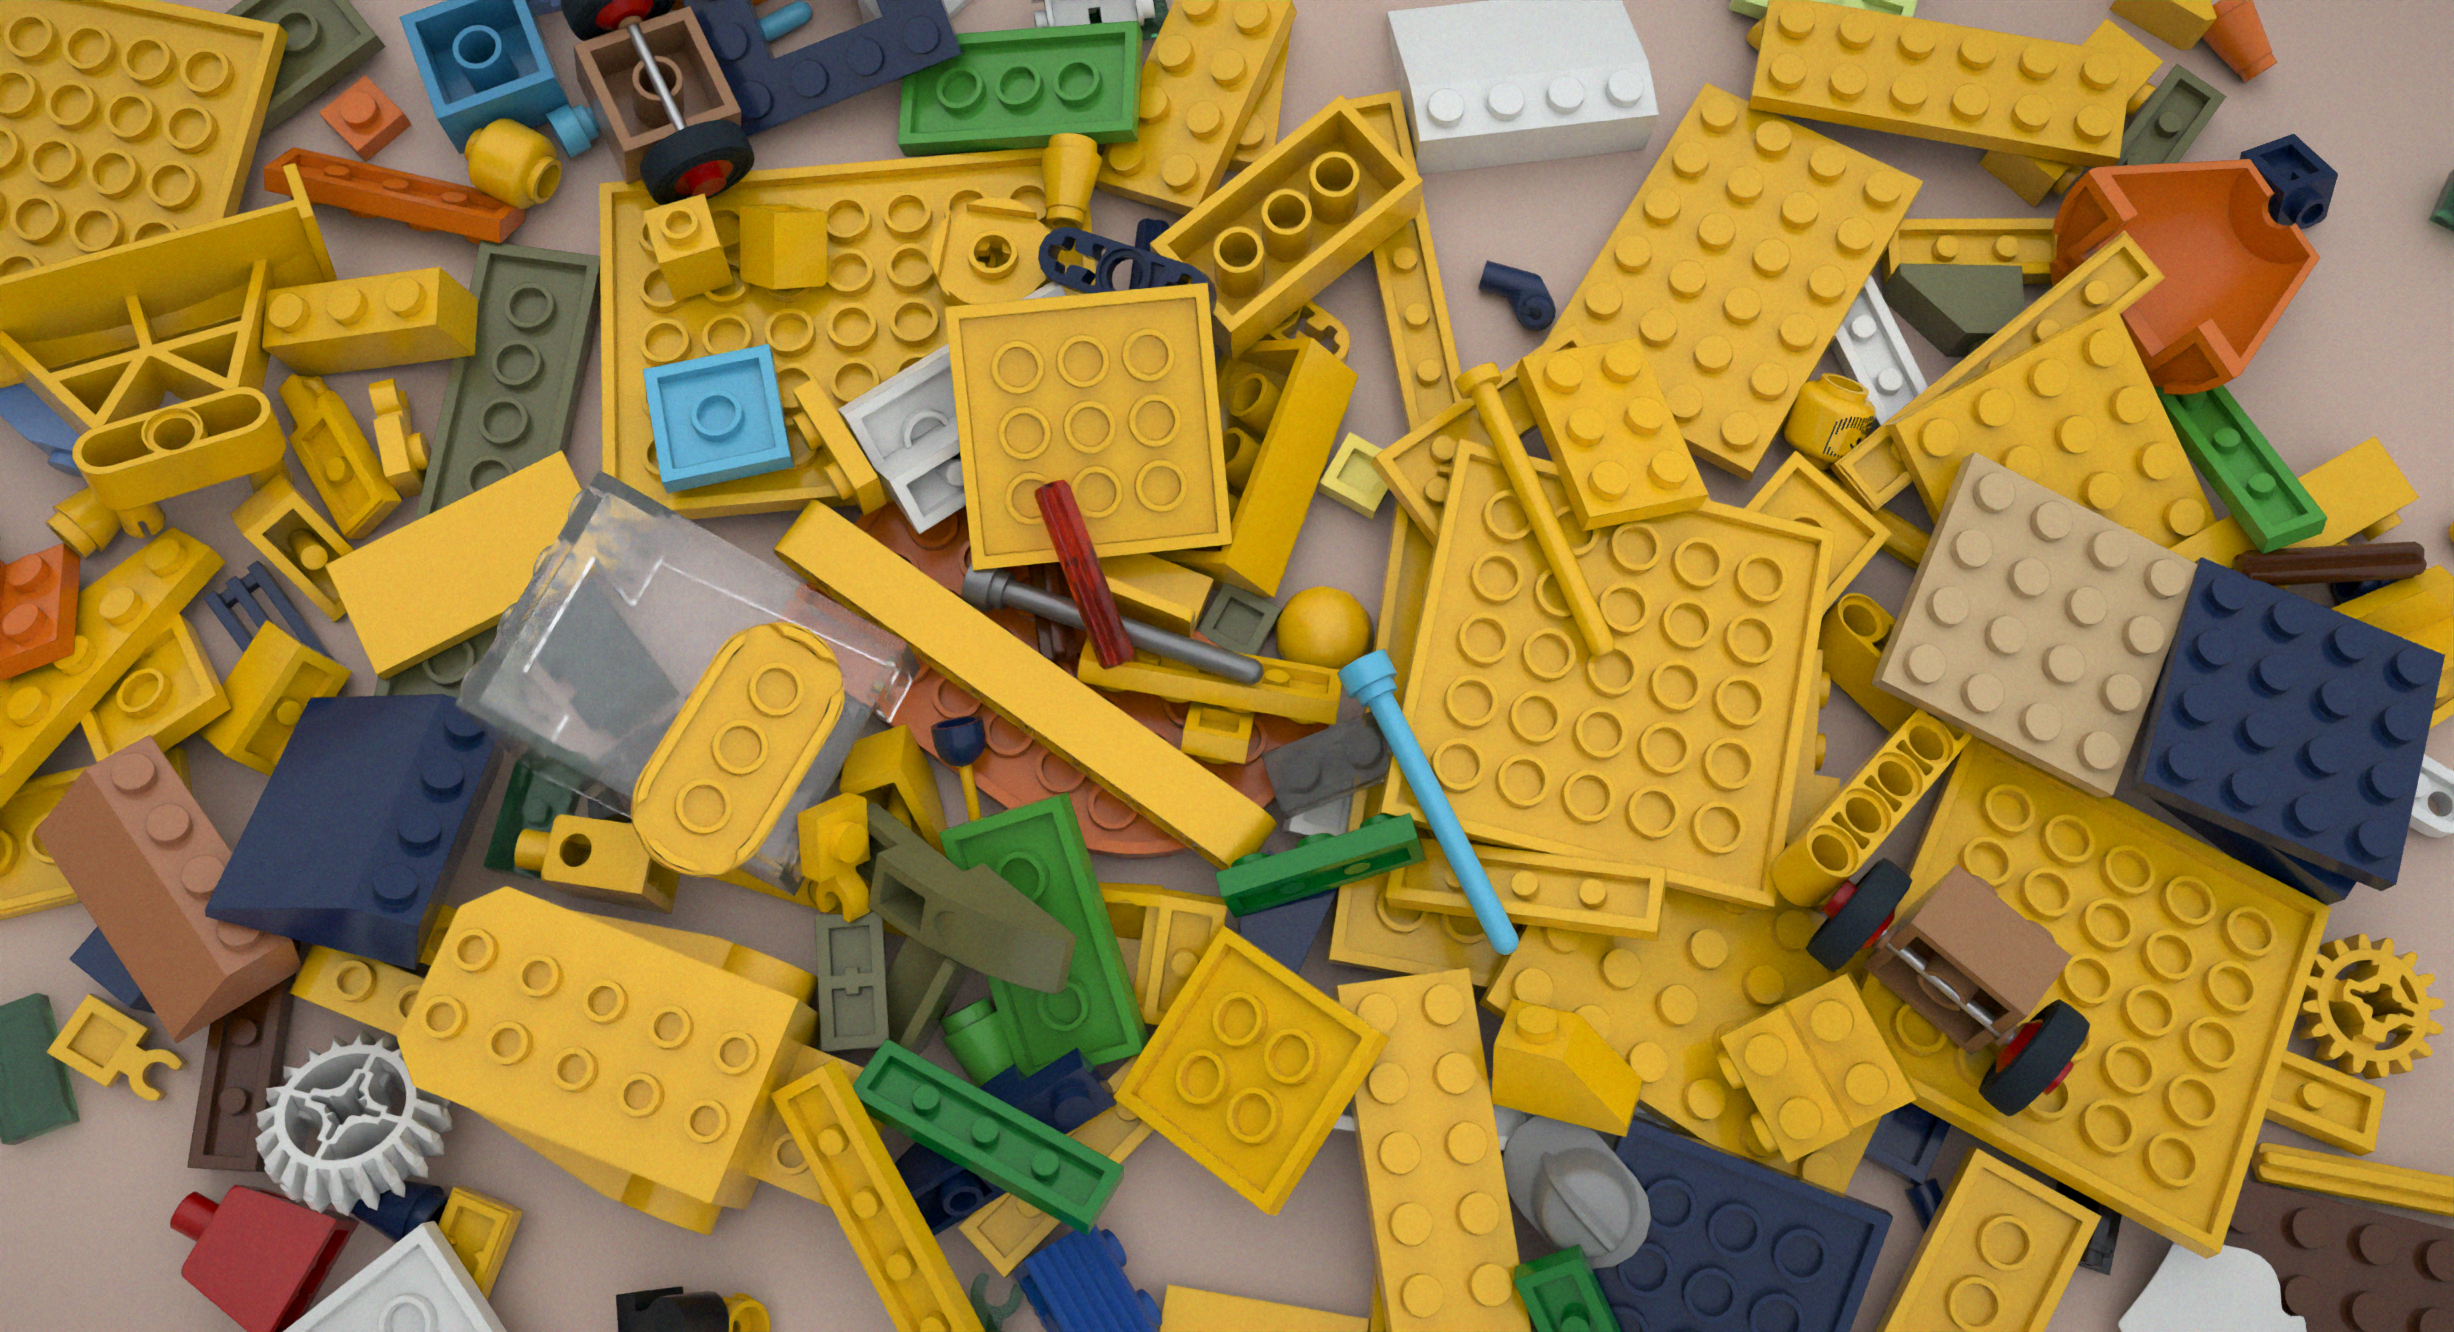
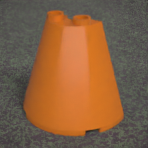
[2049,159,2320,395]

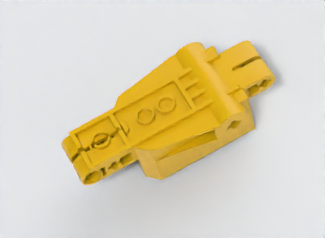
[289,886,885,1236]

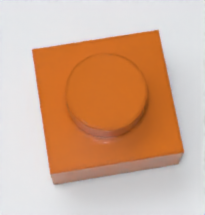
[319,75,412,163]

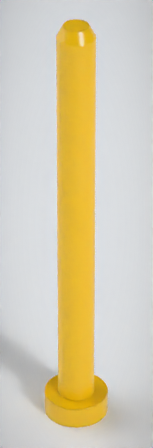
[1454,362,1614,658]

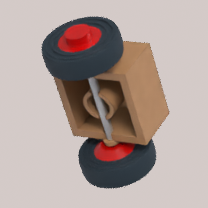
[561,0,755,205]
[1806,858,2090,1117]

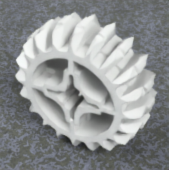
[255,1030,452,1216]

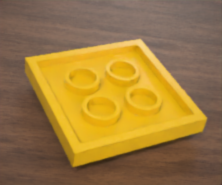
[1113,925,1390,1216]

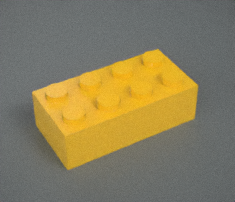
[1150,94,1423,362]

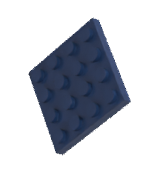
[2130,557,2445,891]
[1592,1115,1893,1332]

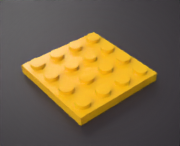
[945,283,1233,570]
[1886,305,2217,549]

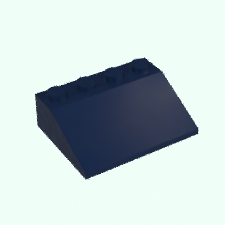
[205,694,508,970]

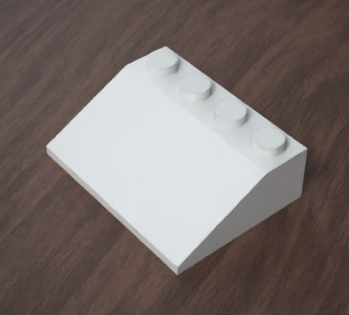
[1386,0,1659,175]

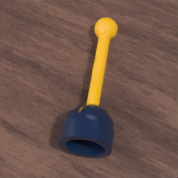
[930,715,986,821]

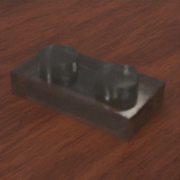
[1261,712,1391,820]

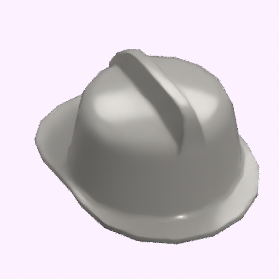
[1502,1115,1651,1269]

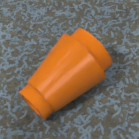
[2201,0,2277,83]

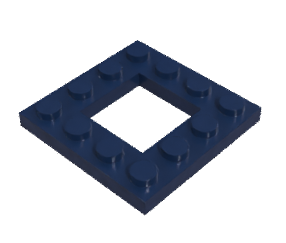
[682,0,964,138]

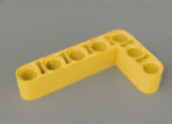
[1772,593,1974,907]

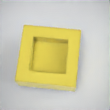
[1318,432,1390,520]

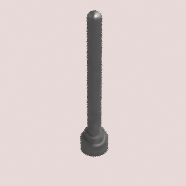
[961,563,1264,685]

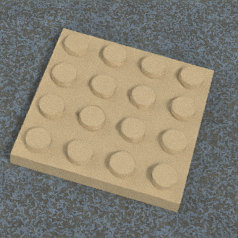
[1871,452,2198,798]

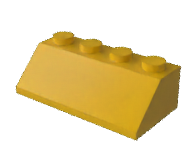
[1148,337,1359,598]

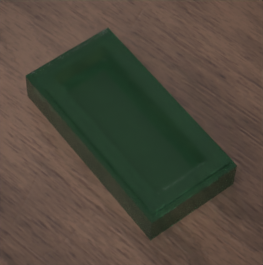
[0,993,80,1145]

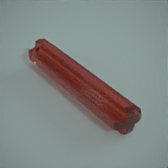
[1034,479,1134,670]

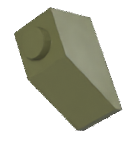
[1882,263,2025,357]

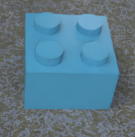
[399,0,572,154]

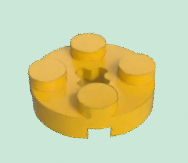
[930,197,1053,306]

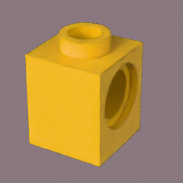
[643,194,735,301]

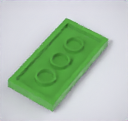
[897,21,1143,156]
[939,791,1149,1078]

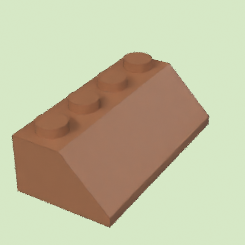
[35,735,302,1044]

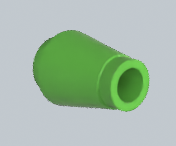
[939,996,1015,1088]

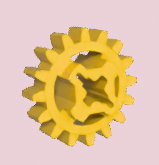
[2296,934,2445,1080]

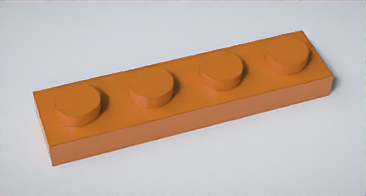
[263,147,525,244]

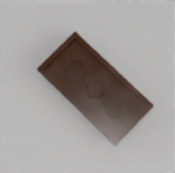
[2223,1180,2454,1332]

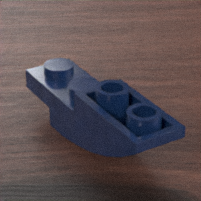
[895,1048,1117,1236]

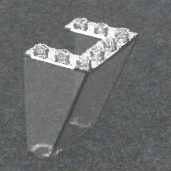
[454,470,920,896]

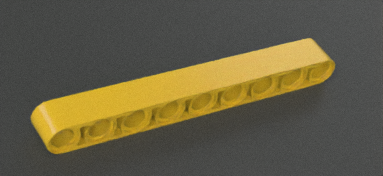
[773,499,1278,871]

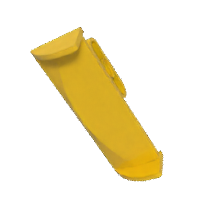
[0,163,338,538]

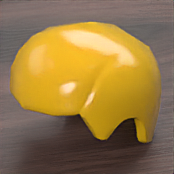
[1274,585,1375,670]

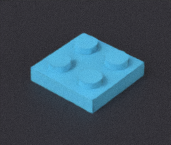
[643,344,794,493]

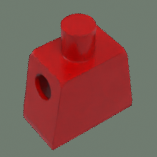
[170,1184,359,1332]

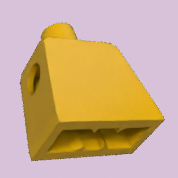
[514,814,680,914]

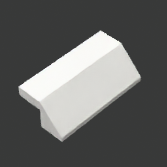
[837,281,1066,534]

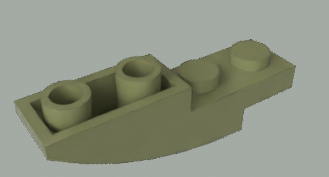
[856,802,1077,995]

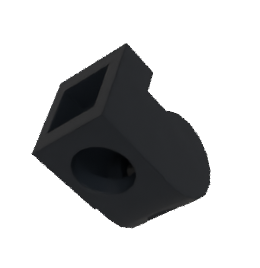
[616,1286,729,1332]

